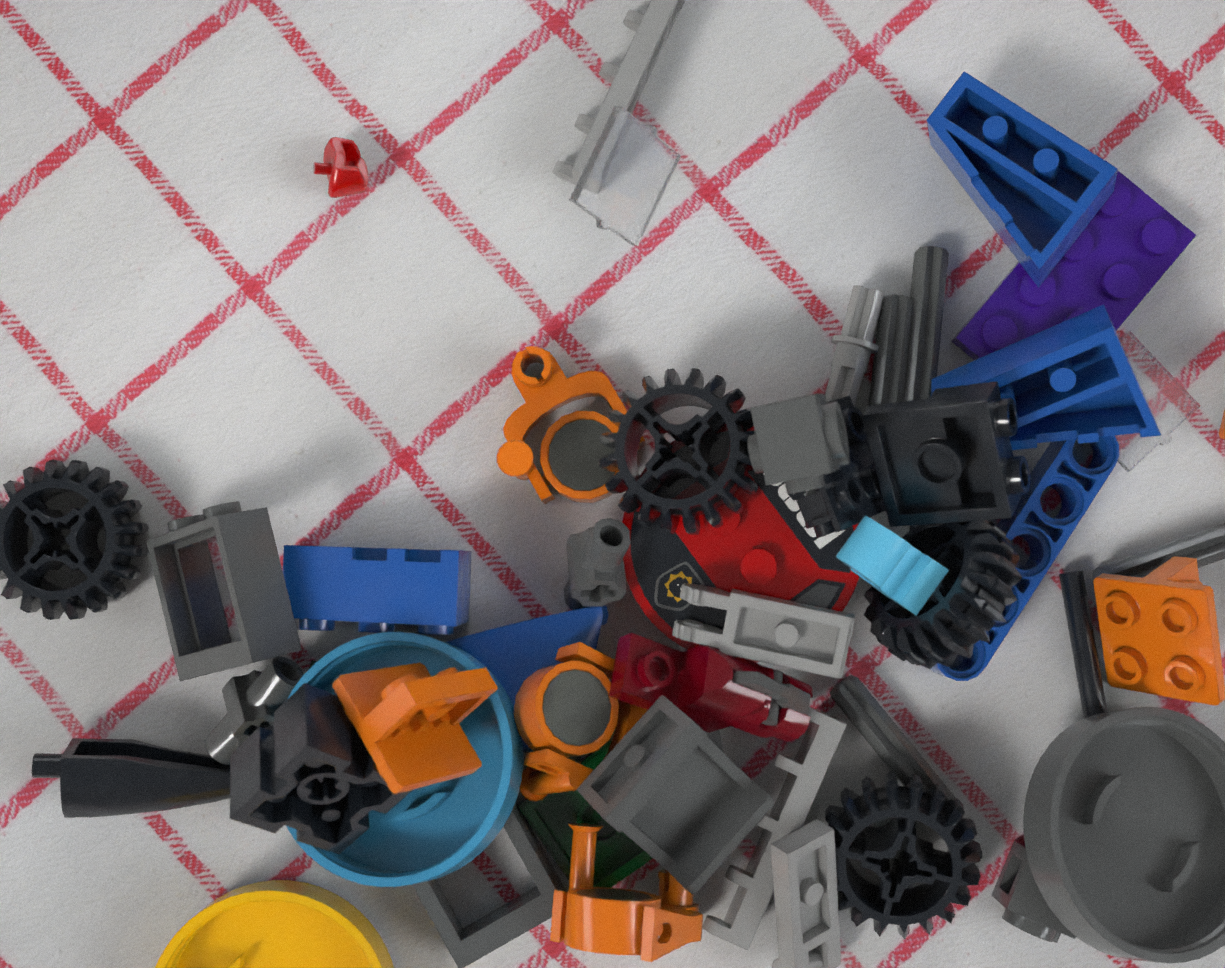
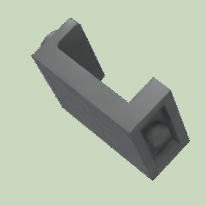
[576,695,775,894]

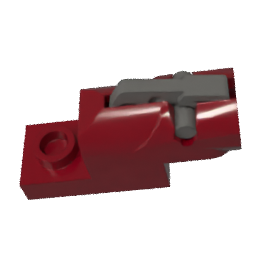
[609,633,813,742]

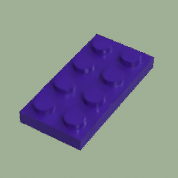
[951,160,1196,360]

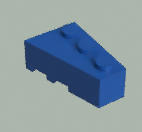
[926,71,1118,288]
[931,304,1162,450]
[283,545,472,635]

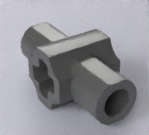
[564,518,631,610]
[205,656,304,765]

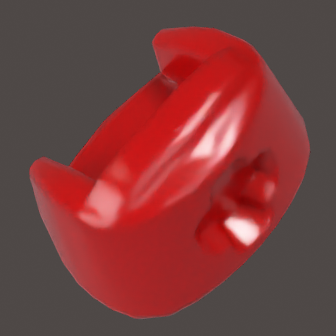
[313,137,369,198]

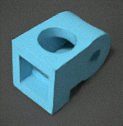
[835,515,949,616]

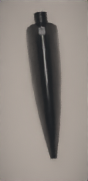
[32,738,230,818]

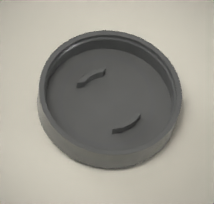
[1023,707,1225,963]

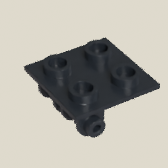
[793,395,886,538]

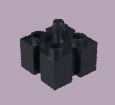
[230,683,412,855]

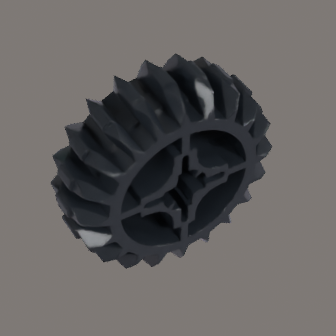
[599,368,758,535]
[0,460,149,620]
[864,520,1022,670]
[825,771,983,939]

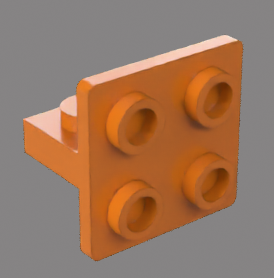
[1093,556,1225,706]
[332,663,498,794]

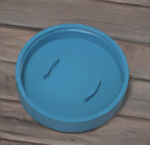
[286,632,523,887]

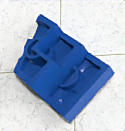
[446,606,609,752]

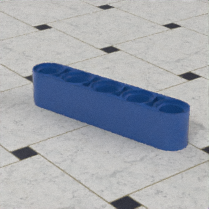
[931,436,1119,681]

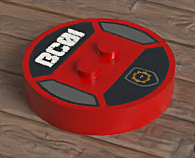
[622,424,860,663]

